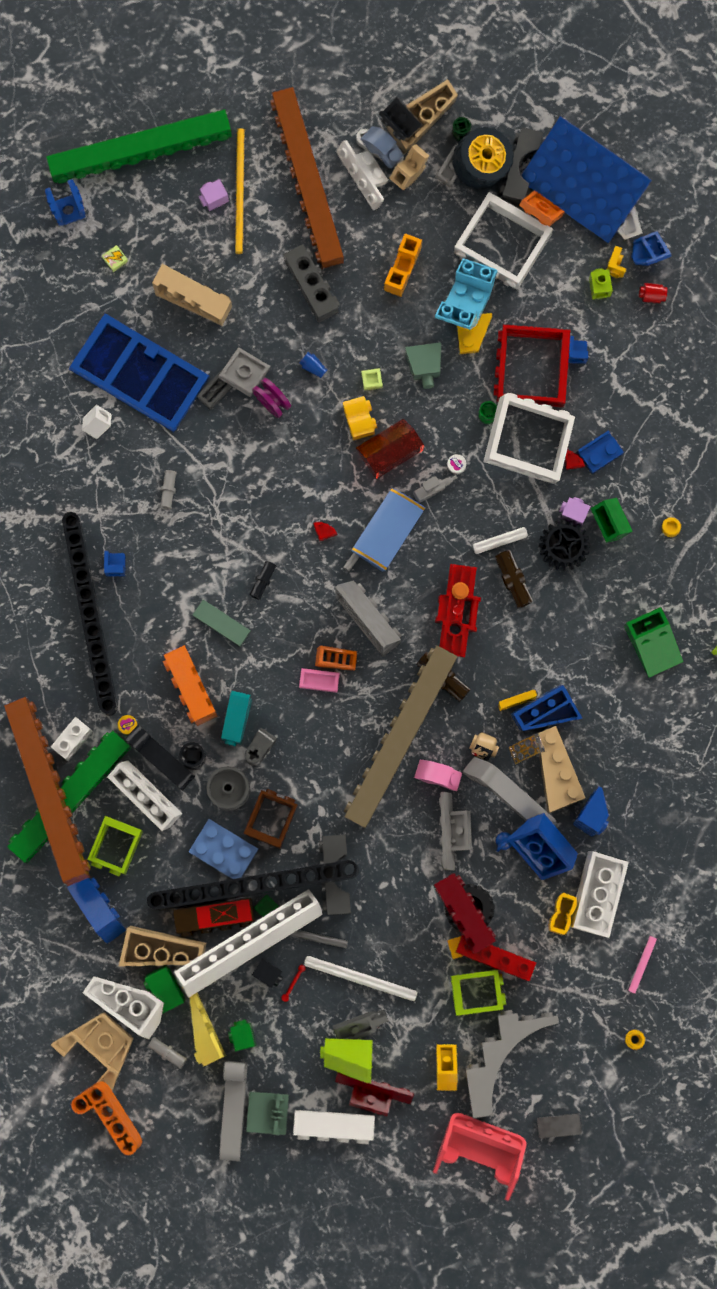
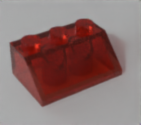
[356,419,424,479]

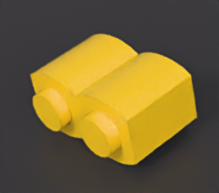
[343,396,377,440]
[548,893,577,935]

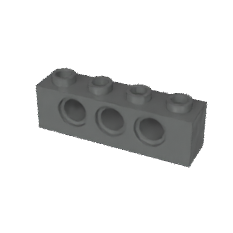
[283,244,340,323]

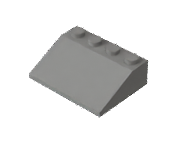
[335,580,401,657]

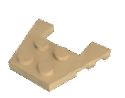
[51,1012,134,1091]

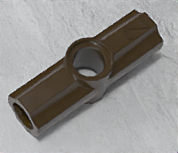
[495,550,533,609]
[416,652,470,703]

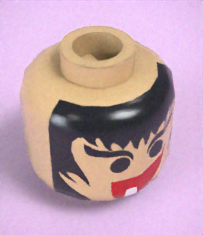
[469,732,499,761]

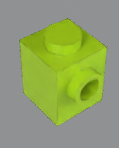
[589,268,613,299]

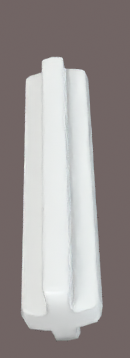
[473,527,528,554]

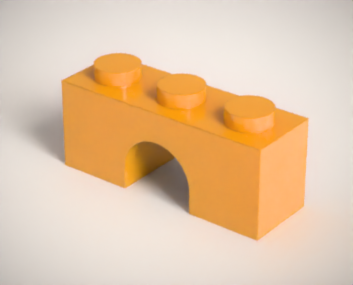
[384,234,422,297]

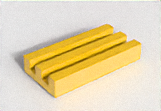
[498,689,537,711]

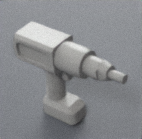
[413,475,458,503]

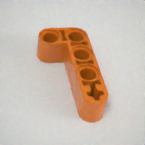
[71,1081,142,1155]

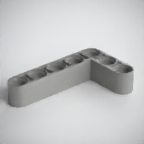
[462,756,556,824]
[219,1061,247,1161]

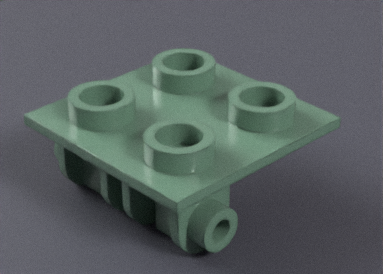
[246,1092,289,1135]

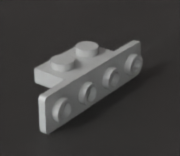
[439,792,472,871]

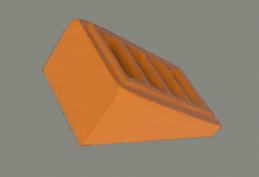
[315,645,357,671]

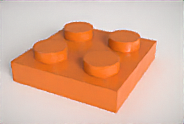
[519,191,565,227]

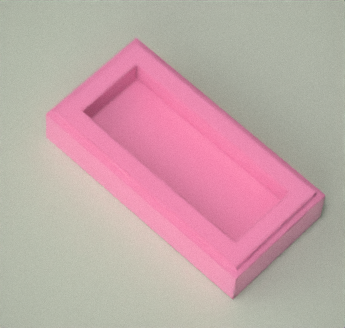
[299,668,340,693]

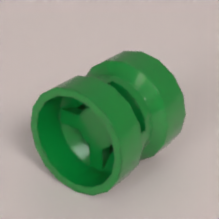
[479,401,497,424]

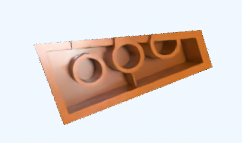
[163,645,218,726]

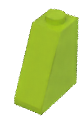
[320,1038,373,1083]

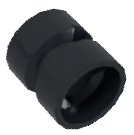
[179,742,206,770]

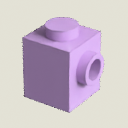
[199,179,229,211]
[559,497,590,527]

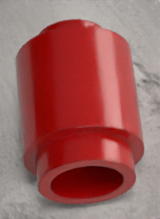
[639,283,667,303]

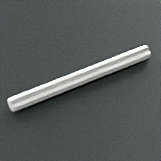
[304,956,417,1001]

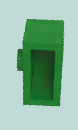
[590,498,633,543]
[144,965,185,1013]
[228,1020,257,1051]

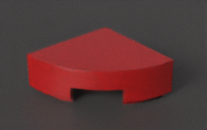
[564,450,585,470]
[313,522,337,541]

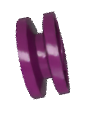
[252,378,291,418]

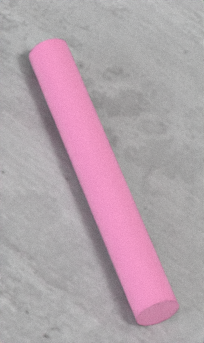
[628,936,657,994]

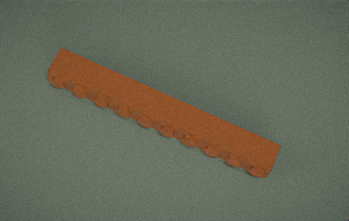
[270,87,344,269]
[4,697,91,886]

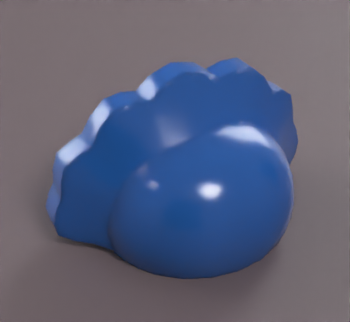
[495,832,512,852]

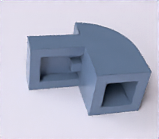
[360,126,404,169]

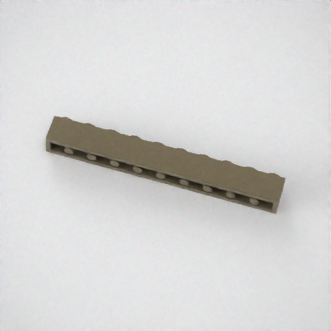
[343,646,458,828]

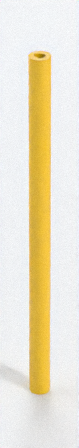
[235,128,244,254]

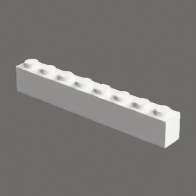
[174,889,323,998]

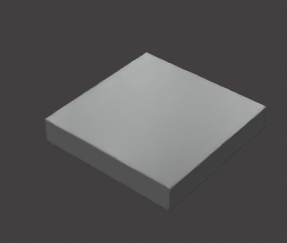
[219,347,270,397]

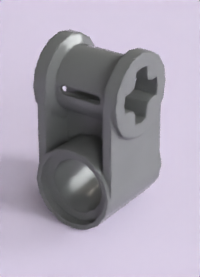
[245,728,277,766]

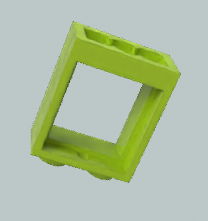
[87,816,143,877]
[450,970,506,1016]

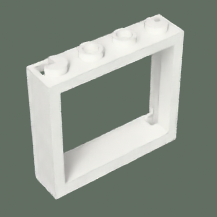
[454,192,553,290]
[483,393,575,484]

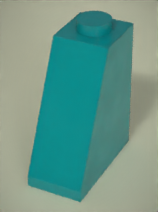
[221,690,252,747]

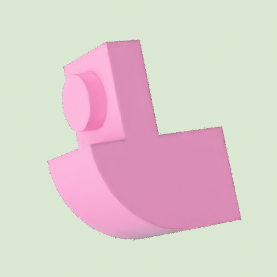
[414,759,462,791]

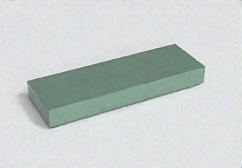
[193,600,251,647]

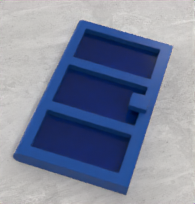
[69,314,210,432]

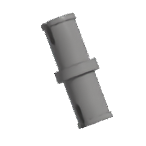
[159,470,177,510]
[147,1037,187,1069]

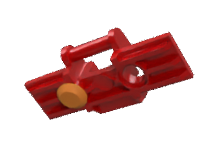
[435,564,481,658]

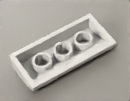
[570,851,629,938]

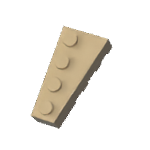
[385,80,458,155]
[536,726,585,814]
[119,926,207,966]

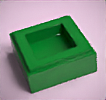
[253,894,279,917]

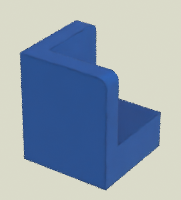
[568,336,588,364]
[104,551,125,577]

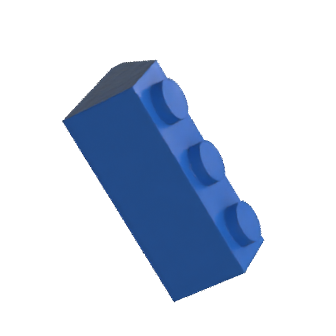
[573,787,609,837]
[508,813,578,880]

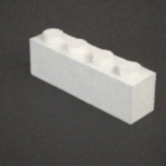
[293,1110,375,1144]

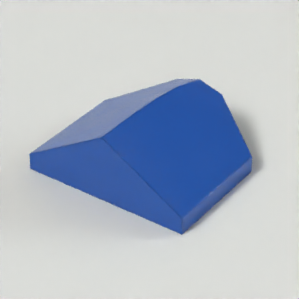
[632,231,672,266]

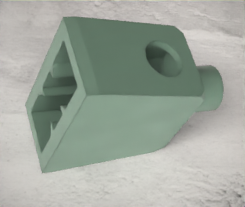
[405,342,441,389]

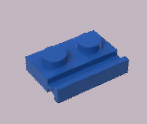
[577,430,624,474]

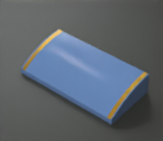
[351,488,425,572]

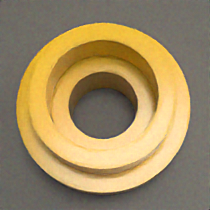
[625,1030,645,1050]

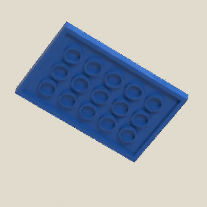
[521,116,652,243]

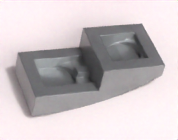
[537,1114,582,1138]

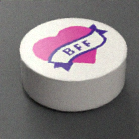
[447,454,466,474]

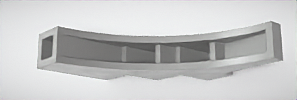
[465,1010,559,1118]

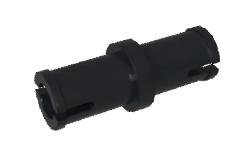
[249,561,277,600]

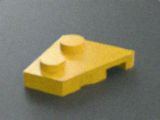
[457,313,492,354]

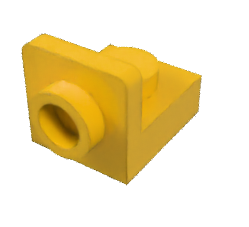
[606,246,626,278]

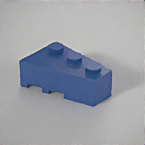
[510,685,583,731]
[67,877,126,944]

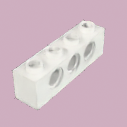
[108,760,182,831]

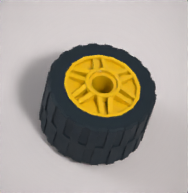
[452,127,514,189]

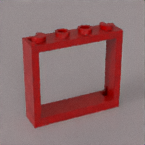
[493,324,571,407]

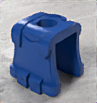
[45,180,86,226]

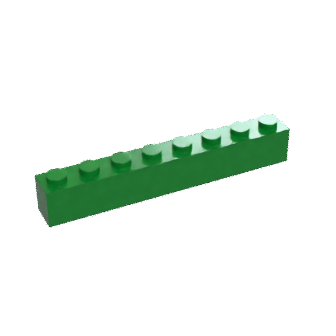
[7,730,131,864]

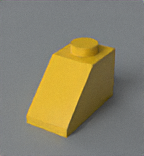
[436,1045,458,1091]

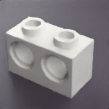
[51,717,93,762]

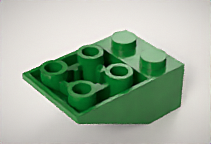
[624,607,683,678]

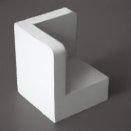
[82,405,112,439]

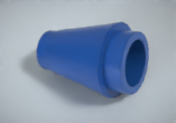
[299,352,327,378]

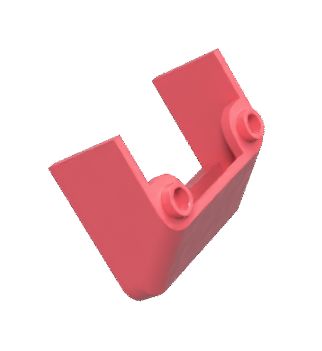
[433,1113,526,1201]

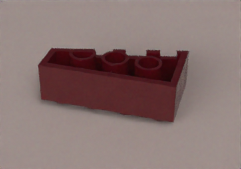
[433,873,496,955]

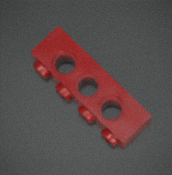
[455,935,536,981]

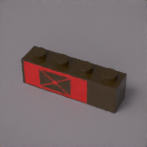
[173,898,255,937]

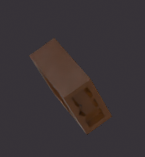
[244,789,298,849]

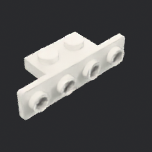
[336,140,388,210]

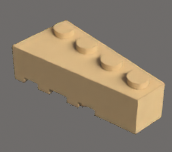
[152,264,232,326]

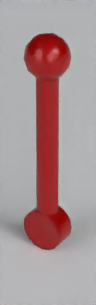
[282,964,306,1002]

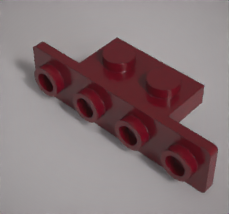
[335,1072,414,1117]

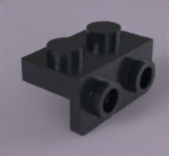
[379,97,423,141]

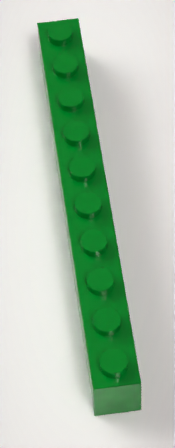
[46,109,232,184]

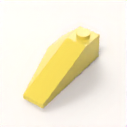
[190,993,226,1067]

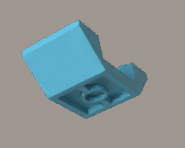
[435,258,498,330]

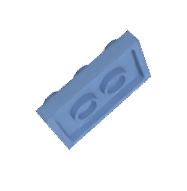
[189,819,259,879]

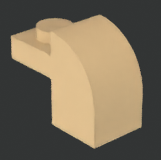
[389,144,429,190]

